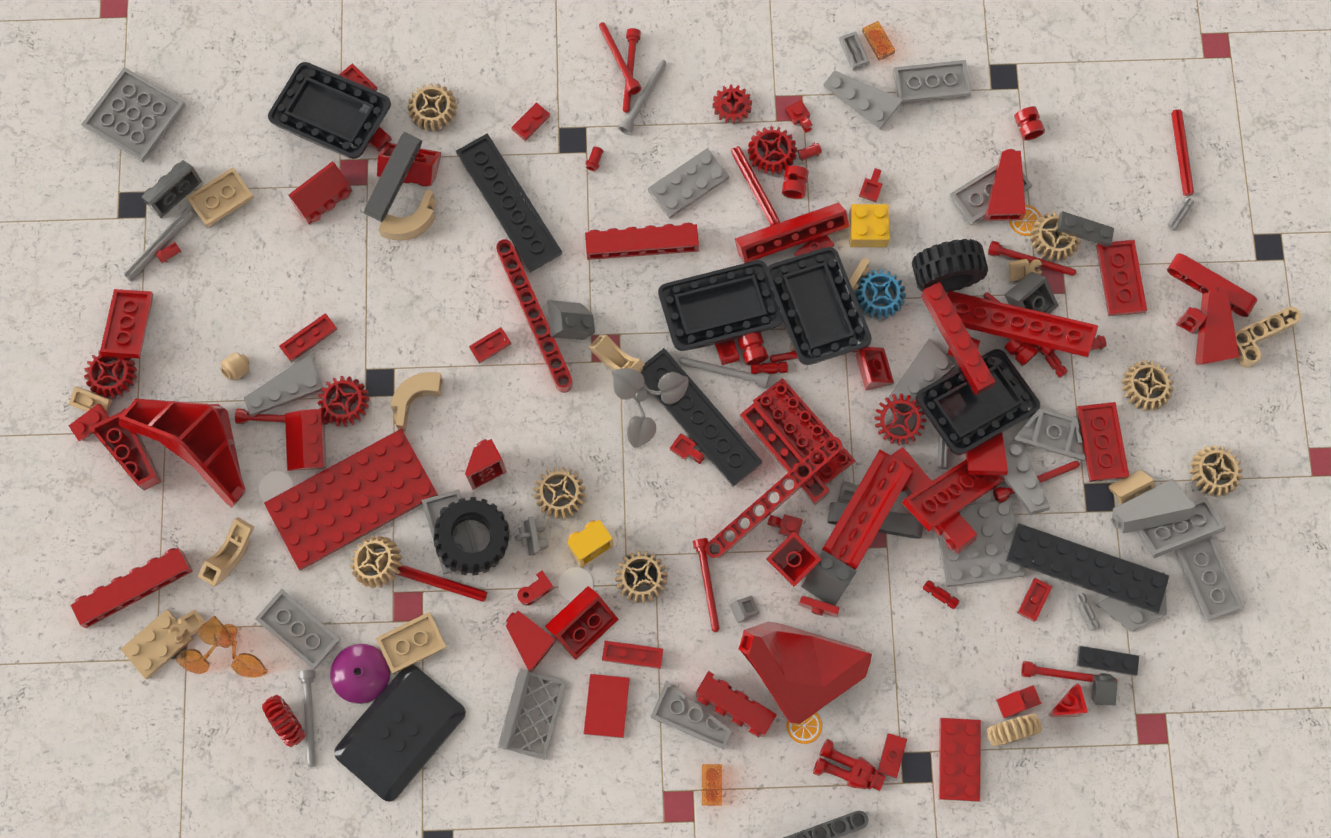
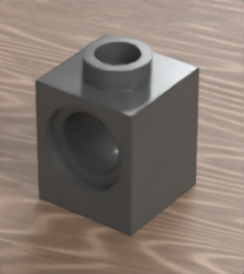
[1091,673,1118,705]

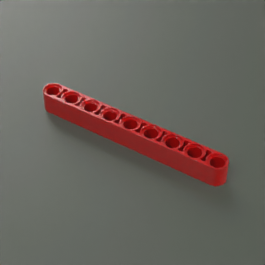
[496,239,573,393]
[706,436,843,558]

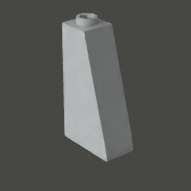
[1111,479,1196,533]

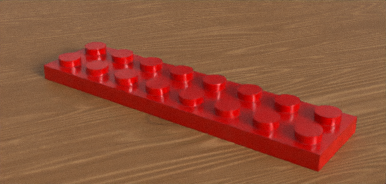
[947,291,1098,357]

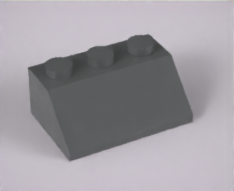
[141,160,202,218]

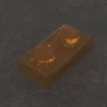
[862,21,895,61]
[701,764,722,806]

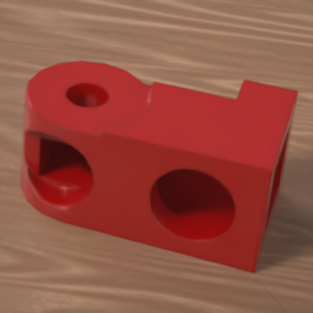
[517,570,555,606]

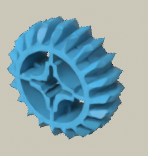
[855,269,906,320]

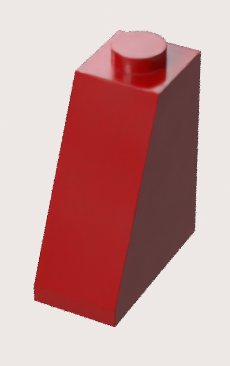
[506,611,556,672]

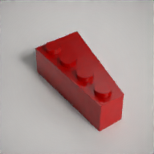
[89,412,162,491]
[695,671,777,738]

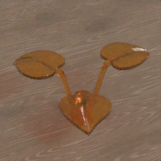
[176,615,268,678]

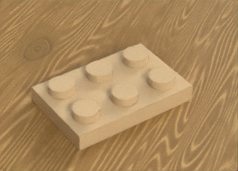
[186,167,254,228]
[121,609,193,679]
[376,612,447,674]

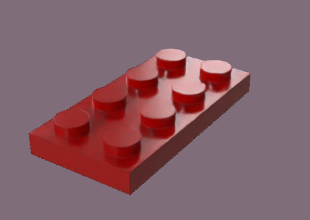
[1096,240,1147,316]
[100,289,153,359]
[1076,402,1129,482]
[939,718,981,802]

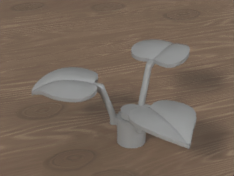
[612,368,688,448]

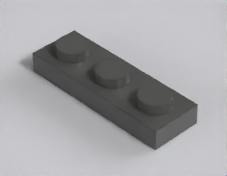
[1057,211,1114,247]

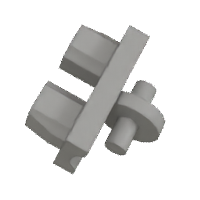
[515,516,548,556]

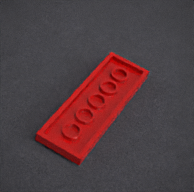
[902,460,1004,532]

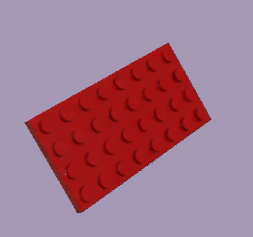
[264,429,438,571]

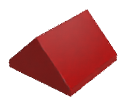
[855,347,894,391]

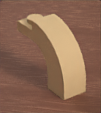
[379,189,437,241]
[588,334,645,373]
[390,372,443,430]
[198,517,254,587]

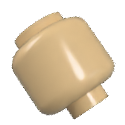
[220,352,250,381]

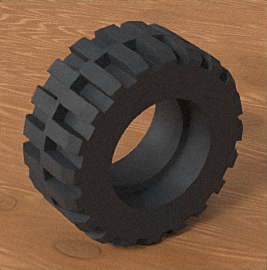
[912,239,988,293]
[434,497,510,576]

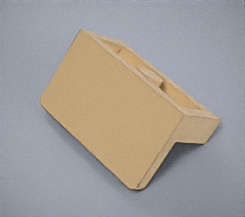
[1109,470,1155,505]

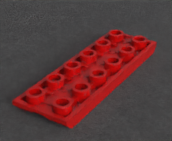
[753,378,856,485]
[822,449,914,570]

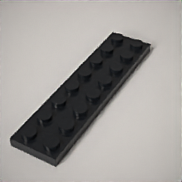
[456,133,562,272]
[641,348,763,487]
[1006,523,1169,614]

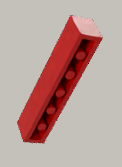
[735,202,850,263]
[585,222,699,260]
[921,282,995,395]
[740,402,830,505]
[891,447,977,554]
[71,548,193,628]

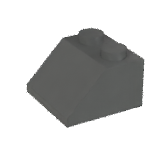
[1004,272,1059,314]
[547,300,595,340]
[801,550,857,606]

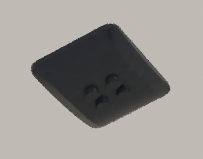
[268,62,391,159]
[766,247,872,365]
[658,260,783,351]
[916,349,1040,455]
[334,665,466,802]

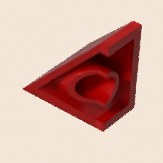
[1048,683,1088,717]

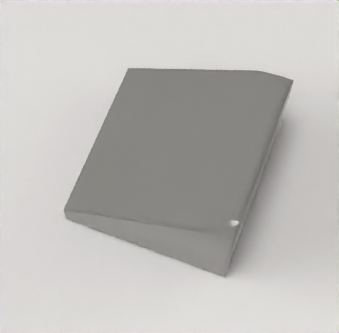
[837,481,859,504]
[730,595,759,622]

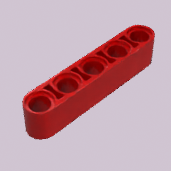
[1167,253,1258,317]

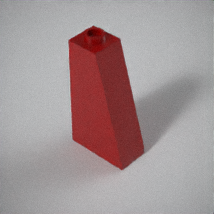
[985,149,1026,221]
[1195,287,1239,364]

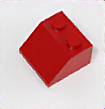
[766,531,822,587]

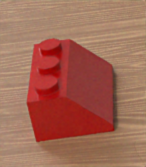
[377,143,441,187]
[288,161,353,224]
[285,409,327,471]
[465,439,507,490]
[545,586,619,660]

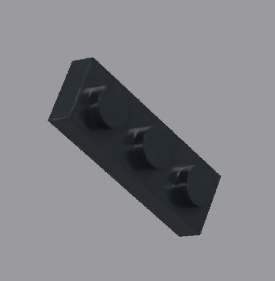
[1076,646,1139,676]

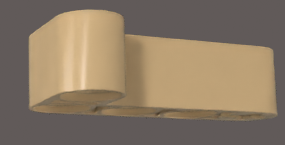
[1235,307,1301,368]

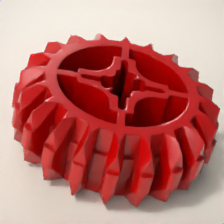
[747,126,797,175]
[84,350,137,399]
[317,376,370,427]
[874,393,927,445]
[262,695,305,747]

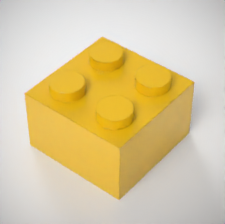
[849,204,890,247]
[567,519,614,567]

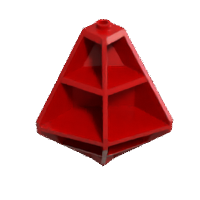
[118,398,246,508]
[738,621,872,724]

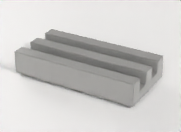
[839,31,870,71]

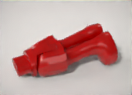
[813,738,886,791]

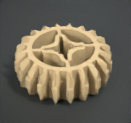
[407,83,458,132]
[1030,211,1081,262]
[1121,360,1174,411]
[1189,445,1243,497]
[534,466,586,519]
[350,535,403,588]
[615,550,668,604]
[987,714,1042,747]

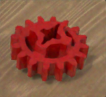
[712,84,752,124]

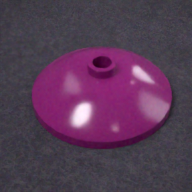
[330,644,390,704]

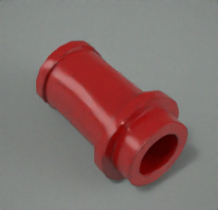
[797,142,822,161]
[585,146,604,171]
[156,242,182,263]
[1091,335,1107,350]

